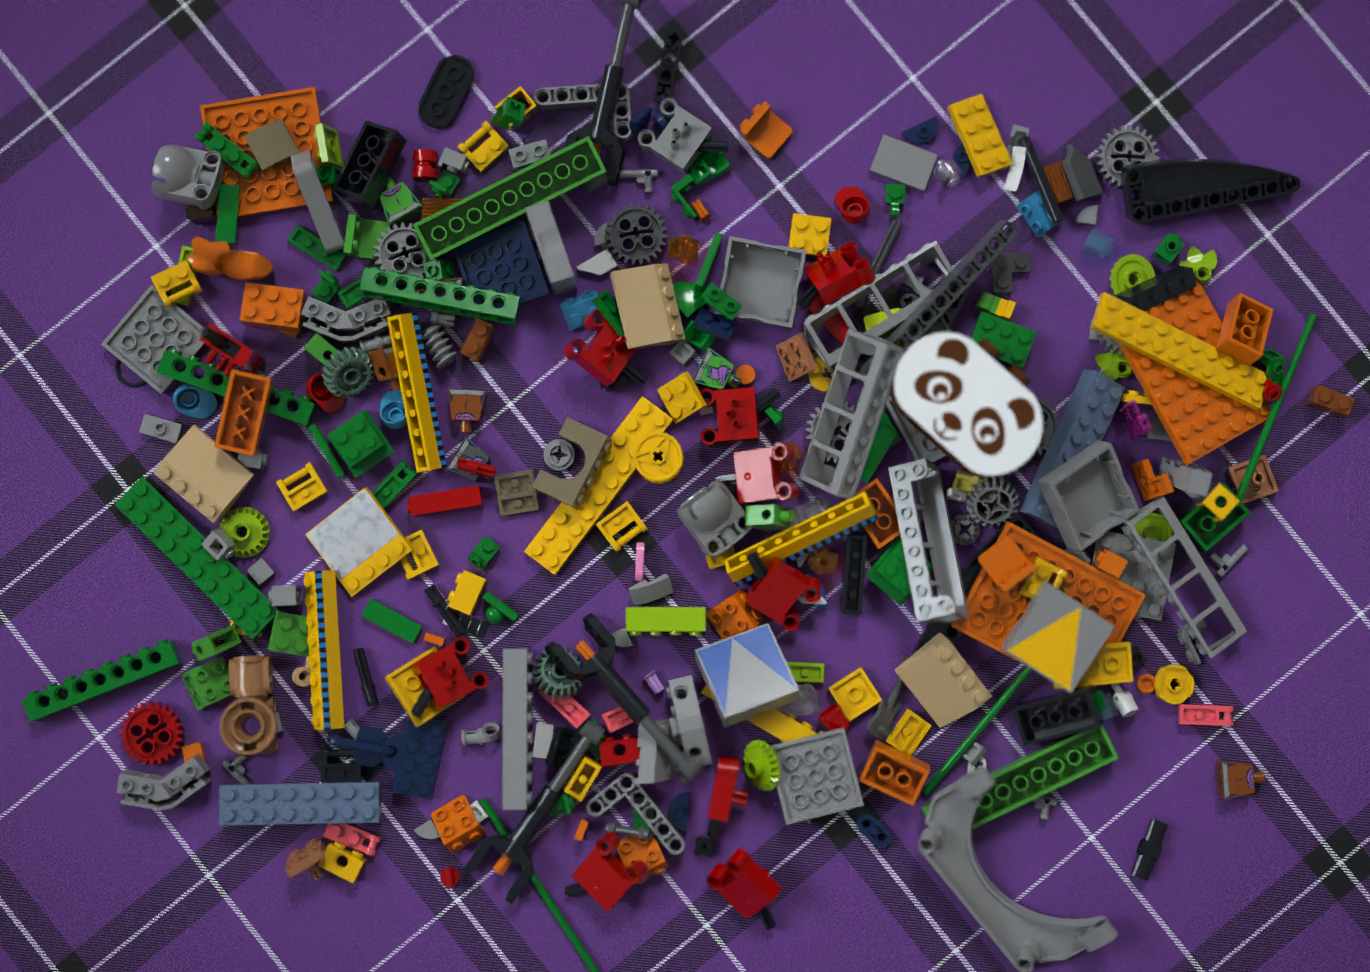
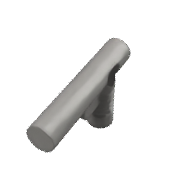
[620,169,658,193]
[1209,544,1249,578]
[221,755,253,785]
[1032,796,1057,821]

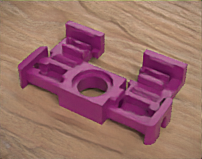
[1116,400,1152,441]

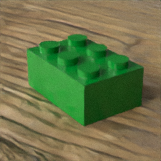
[970,311,1037,370]
[1178,483,1251,552]

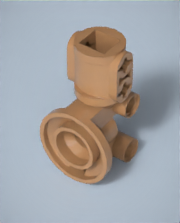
[220,655,278,756]

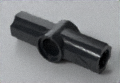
[1131,818,1168,881]

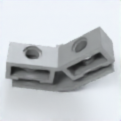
[301,296,393,344]
[666,675,712,766]
[116,753,211,811]

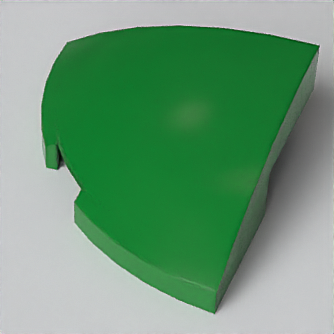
[691,136,732,185]
[673,281,706,319]

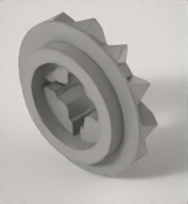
[543,439,575,470]
[951,514,980,545]

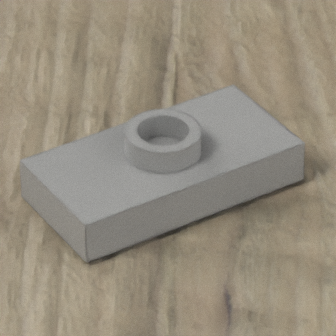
[139,414,183,444]

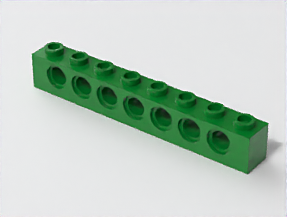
[359,267,520,325]
[156,348,316,426]
[22,639,183,722]

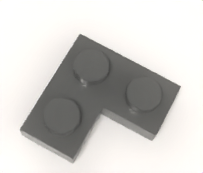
[991,252,1031,294]

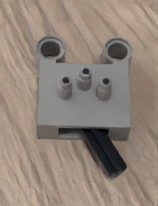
[638,98,729,174]

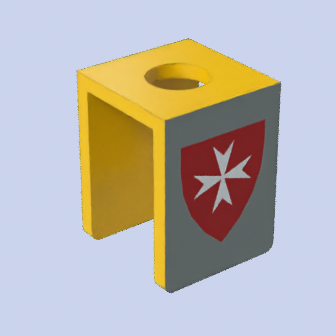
[494,86,538,132]
[1195,483,1239,522]

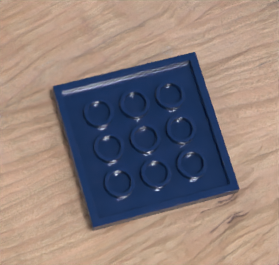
[453,220,551,320]

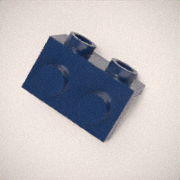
[693,308,737,341]

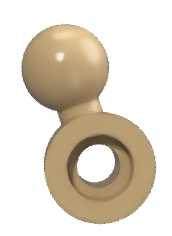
[292,655,310,687]

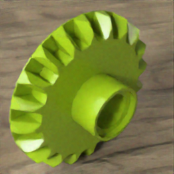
[1109,254,1155,295]
[219,507,270,558]
[743,740,780,791]

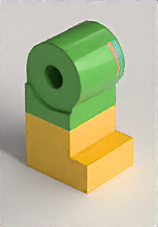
[975,292,1016,321]

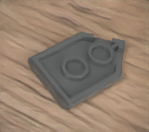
[1062,144,1103,201]

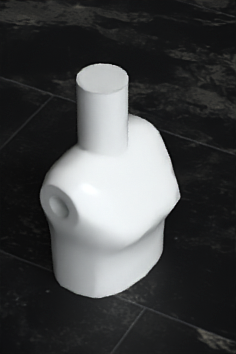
[1110,683,1139,718]

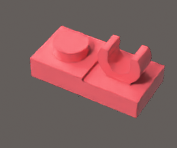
[601,707,633,733]

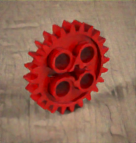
[119,701,185,766]

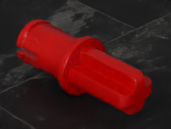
[456,457,496,477]

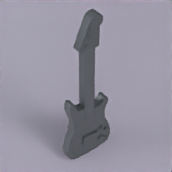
[867,655,910,740]

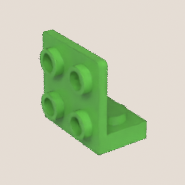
[343,214,390,260]
[181,656,231,711]

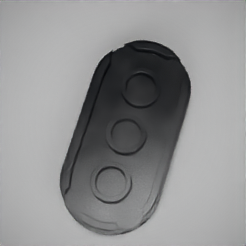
[418,55,474,129]

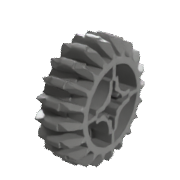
[966,475,1019,528]

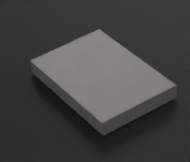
[869,134,938,192]

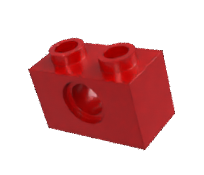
[599,734,640,767]

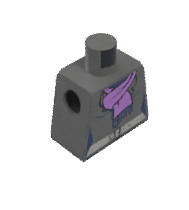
[446,437,496,482]

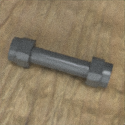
[605,822,653,841]

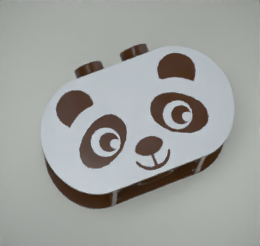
[891,332,1043,477]

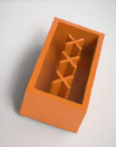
[214,369,274,456]

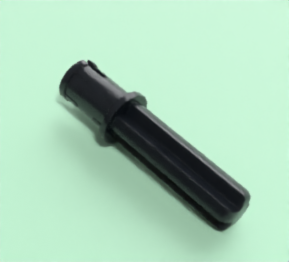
[424,584,466,637]
[353,648,379,707]

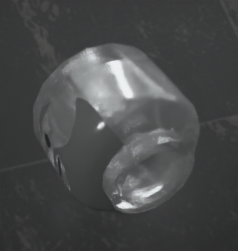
[933,158,962,188]

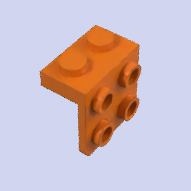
[739,101,792,159]
[978,536,1036,592]
[706,588,765,640]
[431,795,487,854]
[617,828,669,884]

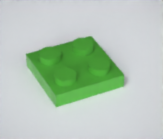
[268,611,309,657]

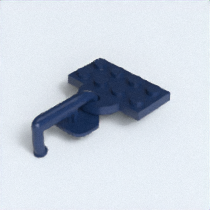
[327,716,447,799]

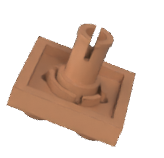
[775,333,817,382]
[1227,454,1279,504]
[286,837,325,881]

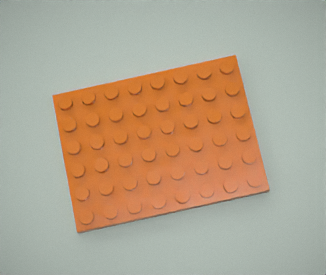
[1117,280,1271,465]
[951,521,1146,690]

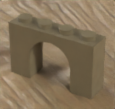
[532,417,613,510]

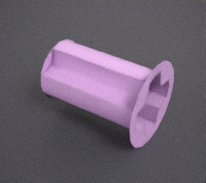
[643,670,664,694]

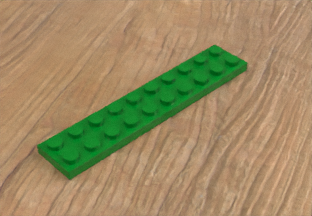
[115,477,281,640]

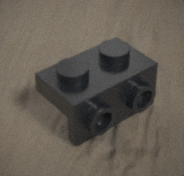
[545,726,582,772]

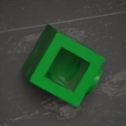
[1151,233,1185,266]

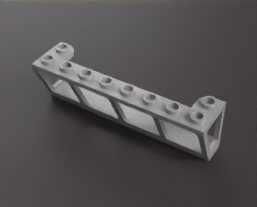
[803,240,955,373]
[799,329,904,499]
[888,458,969,623]
[1120,496,1247,658]

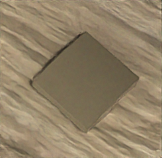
[245,119,300,171]
[494,469,539,516]

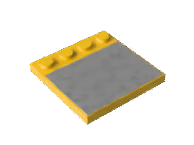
[305,487,414,597]

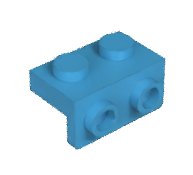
[1017,191,1063,237]
[560,290,598,331]

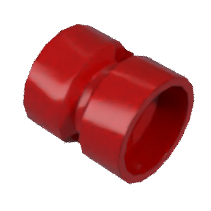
[413,149,438,181]

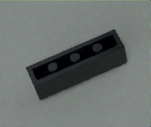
[1116,266,1197,311]
[840,535,867,615]

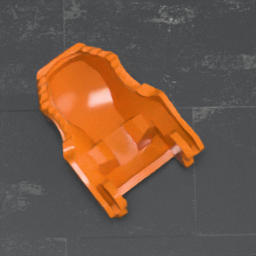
[188,237,274,281]

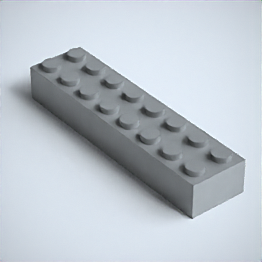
[502,648,533,810]

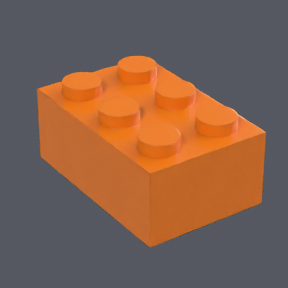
[240,282,308,333]
[1216,292,1274,366]
[843,478,901,550]
[859,740,930,806]

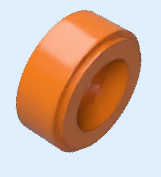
[736,365,755,385]
[1136,674,1155,693]

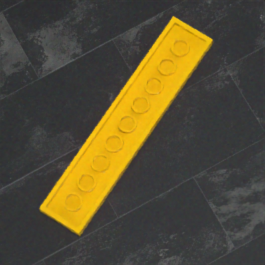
[1091,292,1267,411]
[524,396,674,576]

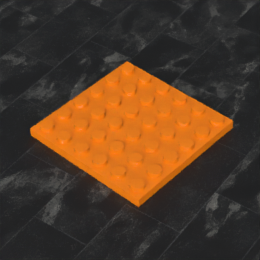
[200,87,334,217]

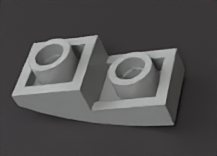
[628,574,673,605]

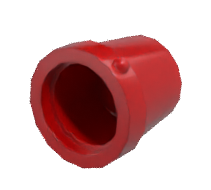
[818,703,850,730]

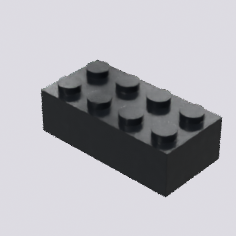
[332,120,407,209]
[1012,684,1104,746]

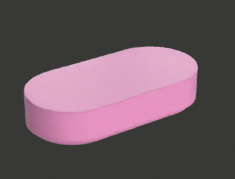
[635,542,645,582]

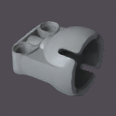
[152,144,225,210]
[676,480,752,556]

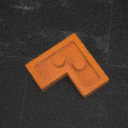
[1131,459,1174,501]

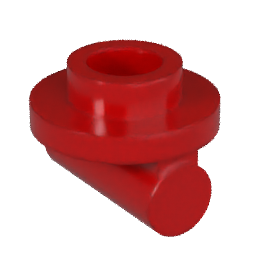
[1262,379,1282,402]
[440,866,460,888]

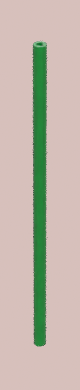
[1235,314,1317,508]
[922,666,1034,795]
[479,798,600,972]

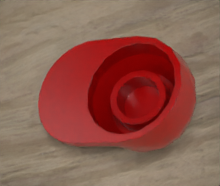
[835,186,870,224]
[305,373,345,413]

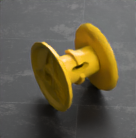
[633,432,684,484]

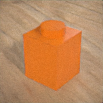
[1094,549,1128,578]

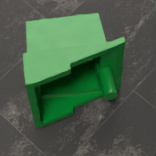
[327,409,395,478]
[865,536,933,606]

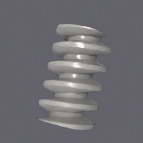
[421,324,457,369]

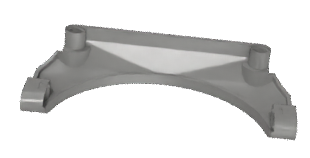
[918,766,1118,972]

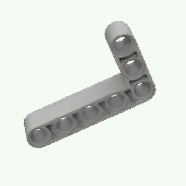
[534,83,632,143]
[291,150,344,254]
[586,772,685,855]

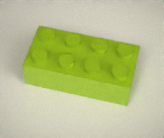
[626,607,706,635]

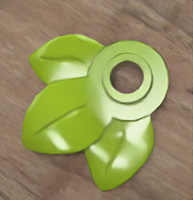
[1179,246,1217,284]
[1095,349,1133,381]

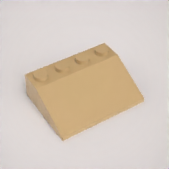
[610,263,685,349]
[154,425,255,523]
[894,632,992,728]

